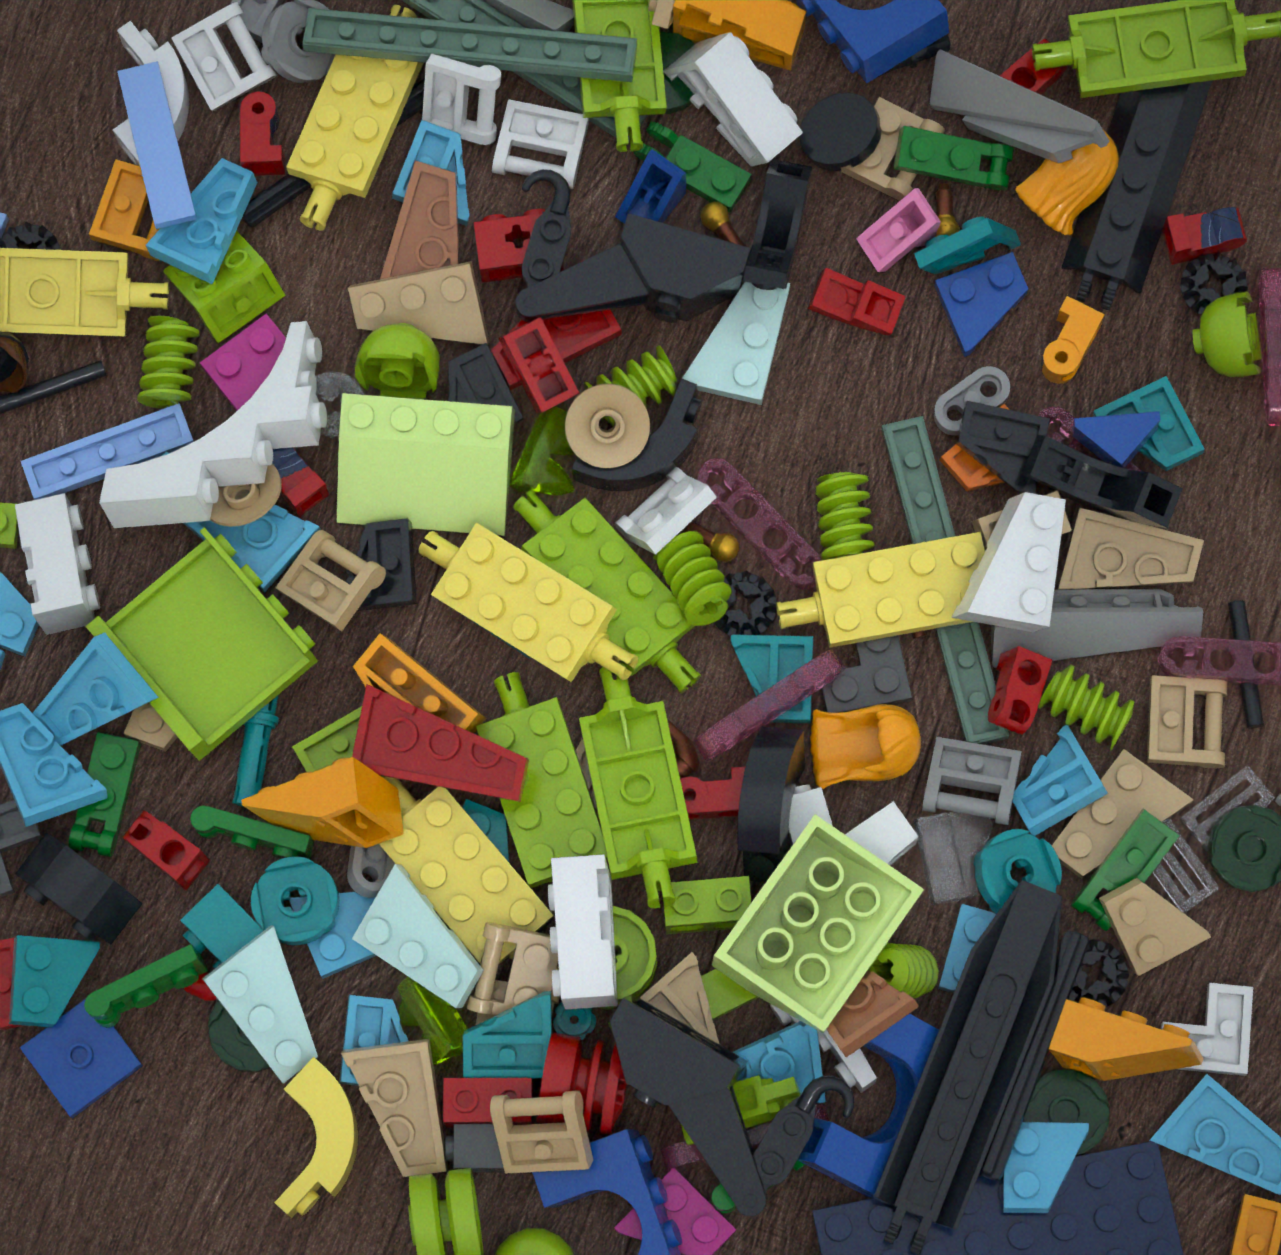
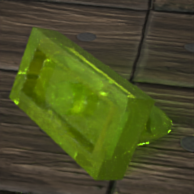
[509,406,575,495]
[396,977,468,1065]

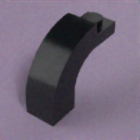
[743,159,812,290]
[572,379,702,491]
[1022,435,1183,528]
[737,726,805,883]

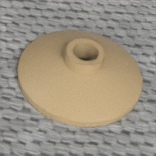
[565,384,650,468]
[210,464,282,527]

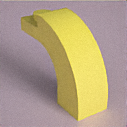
[274,1057,358,1218]

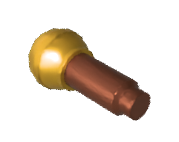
[935,183,960,237]
[700,201,745,246]
[680,522,739,562]

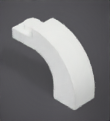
[113,21,189,166]

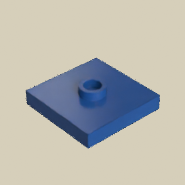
[20,1000,143,1119]

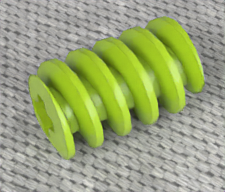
[137,316,200,409]
[584,345,677,426]
[815,472,874,560]
[653,531,732,626]
[1038,664,1134,750]
[868,943,939,999]

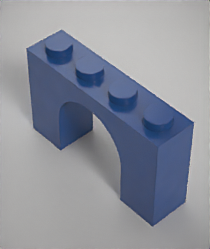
[796,0,949,83]
[798,1013,939,1203]
[532,1129,682,1255]

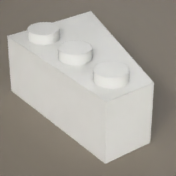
[663,32,803,166]
[951,492,1066,632]
[15,493,100,635]
[548,854,618,1009]

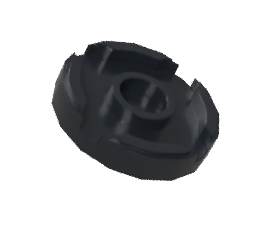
[800,92,882,171]

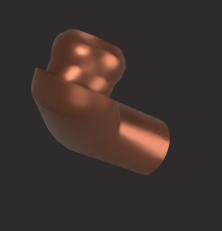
[668,720,700,779]

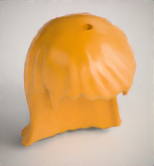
[1015,130,1119,235]
[810,704,921,789]

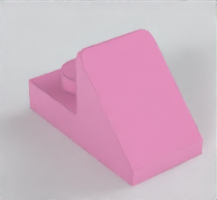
[856,188,941,272]

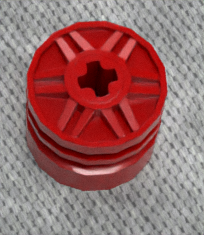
[537,1032,627,1136]

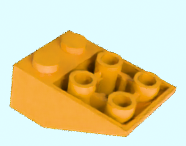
[242,757,403,848]
[1049,997,1204,1081]

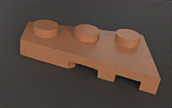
[380,160,459,279]
[826,971,919,1057]

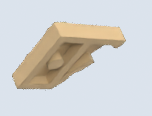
[1099,878,1211,976]
[640,952,719,1044]

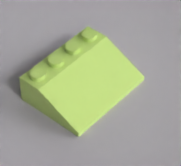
[337,393,515,536]
[712,814,924,1033]

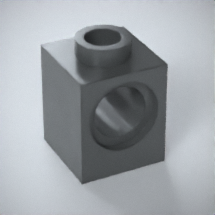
[445,1124,505,1173]

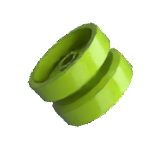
[598,906,657,1010]
[408,1168,484,1255]

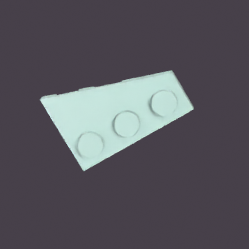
[682,282,790,405]
[352,864,484,1008]
[202,925,318,1084]

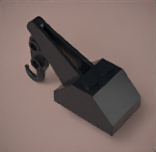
[515,169,750,323]
[610,995,854,1216]

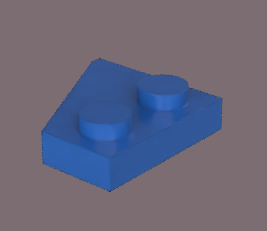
[934,252,1028,357]

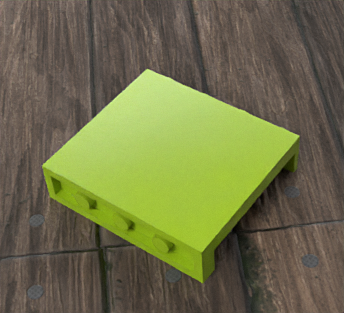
[86,527,318,761]

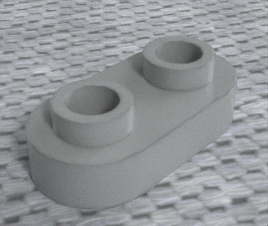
[934,366,1010,436]
[347,844,395,898]

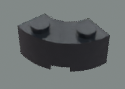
[15,833,143,945]

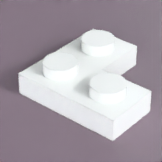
[1161,983,1253,1076]

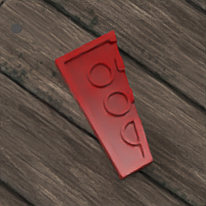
[352,684,529,802]

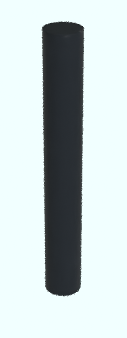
[0,360,107,414]
[1228,600,1264,729]

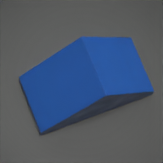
[615,149,686,224]
[1072,411,1160,468]

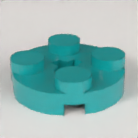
[974,829,1062,914]
[251,857,340,945]

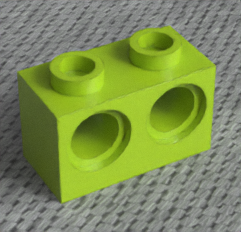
[663,876,751,934]

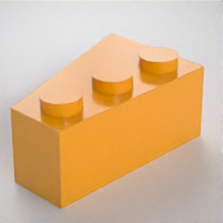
[673,0,806,71]
[353,633,487,733]

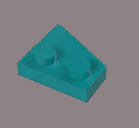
[1093,376,1205,471]
[731,635,814,724]
[9,935,100,1027]
[463,991,552,1078]

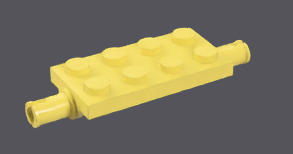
[286,5,423,231]
[0,248,169,337]
[419,523,639,682]
[776,532,985,648]
[379,777,559,970]

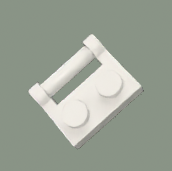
[172,2,277,111]
[422,54,501,145]
[492,99,589,189]
[615,467,717,555]

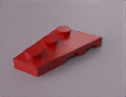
[491,260,622,390]

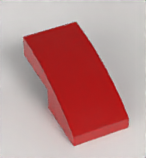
[808,268,906,336]

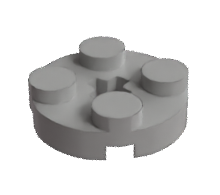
[261,0,336,83]

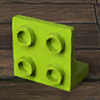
[164,230,286,343]

